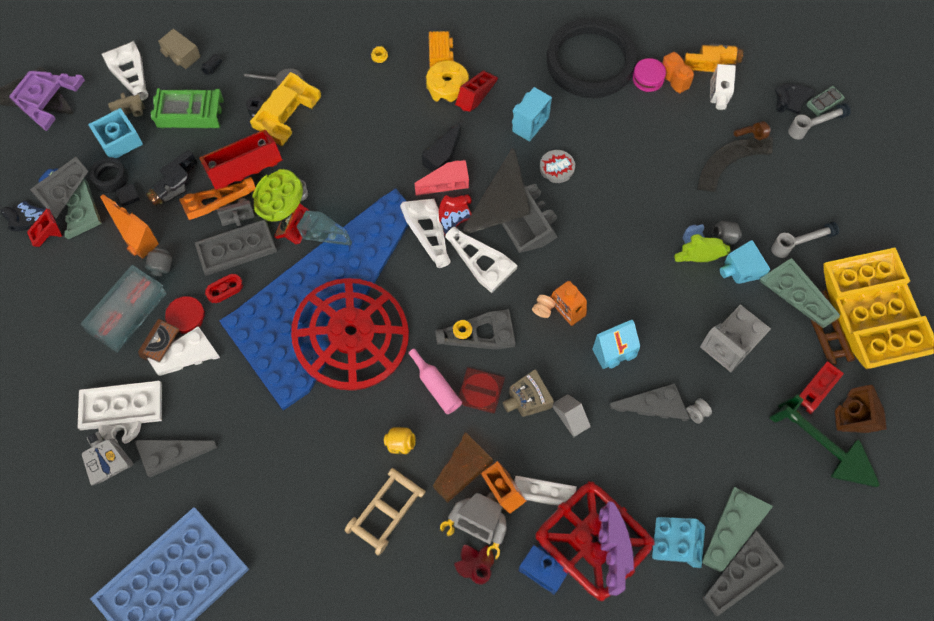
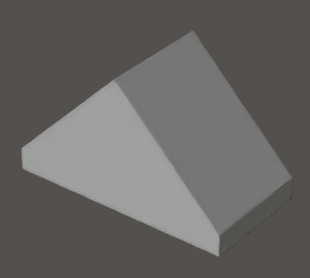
[553,394,590,437]

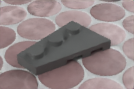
[30,157,88,219]

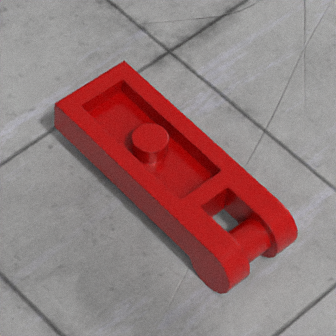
[799,361,844,415]

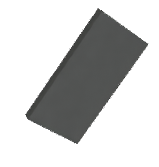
[194,219,277,276]

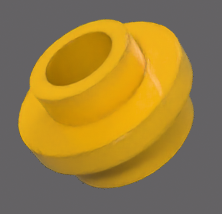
[371,46,388,63]
[453,320,472,339]

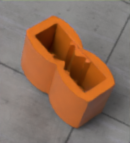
[662,52,694,93]

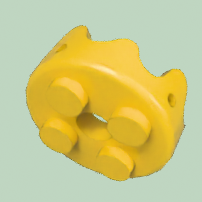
[426,61,469,102]

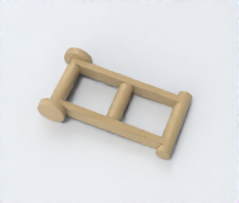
[345,468,426,556]

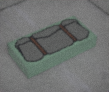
[806,86,845,117]

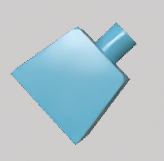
[720,240,770,284]

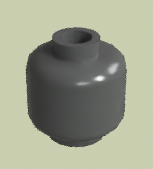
[712,221,742,246]
[145,248,173,277]

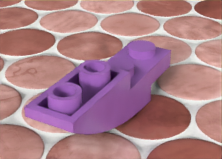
[599,502,634,596]

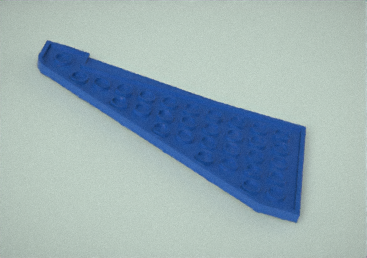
[219,189,409,410]

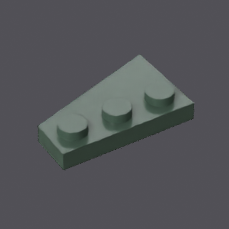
[65,178,102,240]

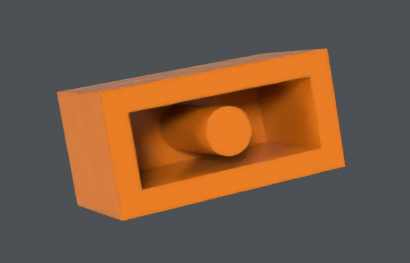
[481,461,526,513]

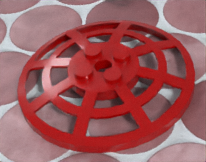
[291,278,409,390]

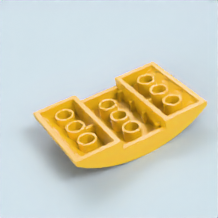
[823,248,934,369]

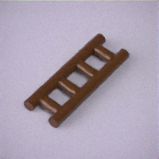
[810,291,855,366]

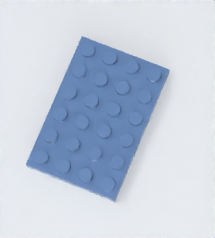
[90,507,249,621]

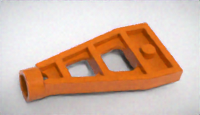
[179,177,255,220]

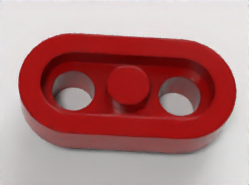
[205,274,243,303]

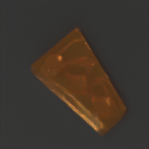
[433,432,493,503]

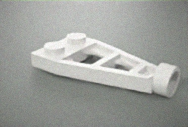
[102,41,148,101]
[400,199,451,268]
[445,227,517,293]

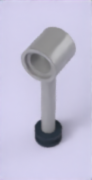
[788,103,851,139]
[771,221,839,258]

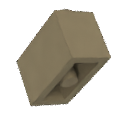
[159,29,201,69]

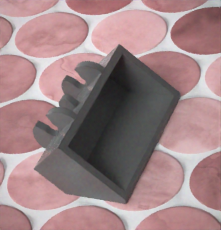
[485,174,558,253]

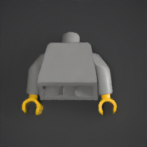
[440,492,507,559]

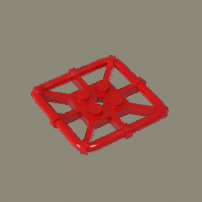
[536,481,655,601]

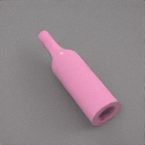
[409,349,462,414]

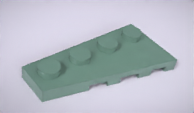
[760,258,840,328]
[702,487,773,573]

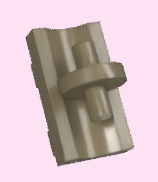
[108,92,145,117]

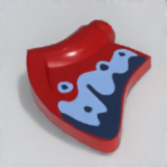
[439,194,472,236]

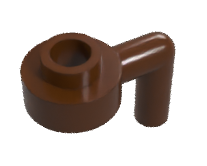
[734,121,770,140]

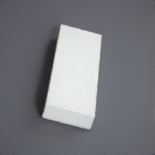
[514,476,576,508]

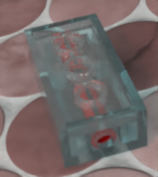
[81,265,167,352]

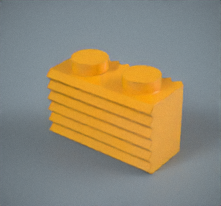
[429,31,453,67]

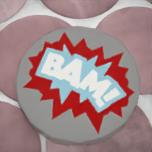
[540,150,575,183]

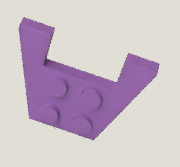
[9,71,85,131]

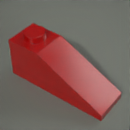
[455,71,498,112]

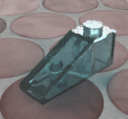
[297,211,352,246]

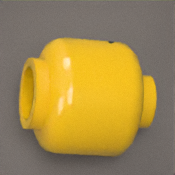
[384,427,416,454]

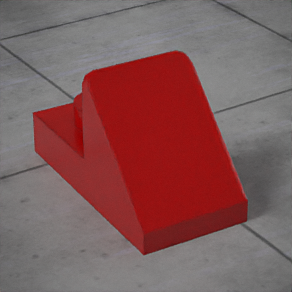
[27,208,62,247]

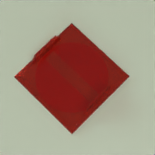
[458,367,505,414]

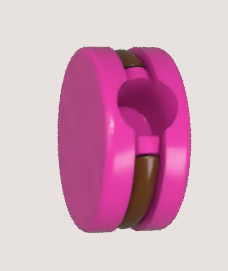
[633,58,666,92]

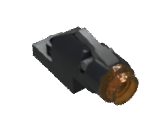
[146,149,197,206]

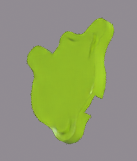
[674,234,731,262]

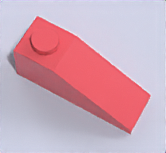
[415,160,469,195]

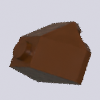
[835,384,887,433]

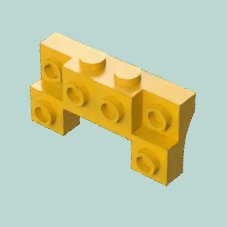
[250,72,321,146]

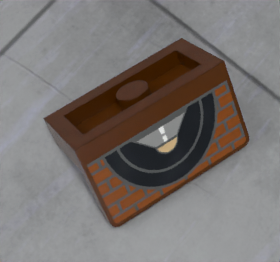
[138,319,179,363]

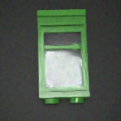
[151,89,224,128]

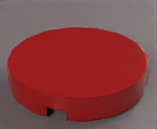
[165,296,205,334]

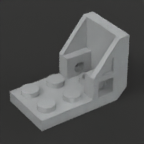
[700,304,771,372]

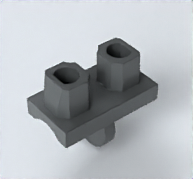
[217,198,254,226]

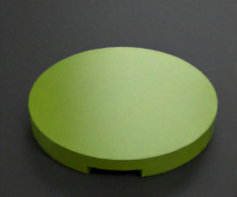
[252,169,303,222]

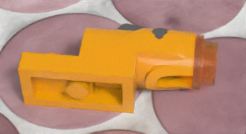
[683,43,743,72]

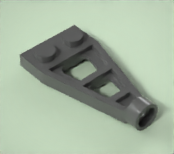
[435,309,516,350]

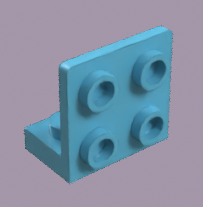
[652,517,705,568]

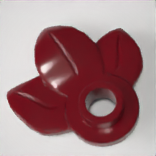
[454,545,494,584]

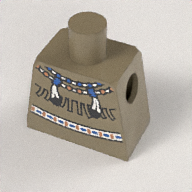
[503,369,554,417]

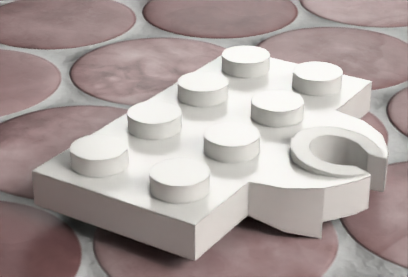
[78,381,162,444]

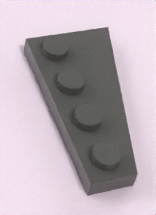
[703,530,784,617]

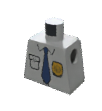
[82,432,134,485]

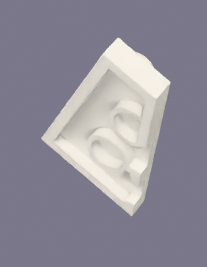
[147,327,220,376]

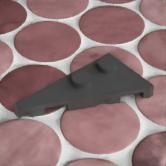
[609,384,689,421]
[135,440,218,478]

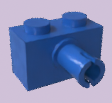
[518,545,568,595]

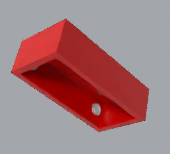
[199,129,282,190]

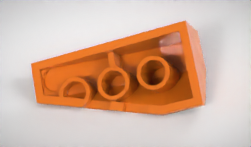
[100,195,159,259]

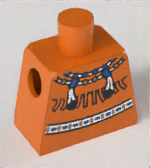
[550,281,587,326]

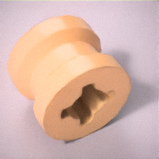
[532,295,555,318]

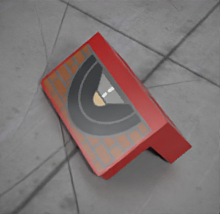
[274,203,313,245]

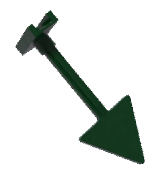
[769,394,880,487]

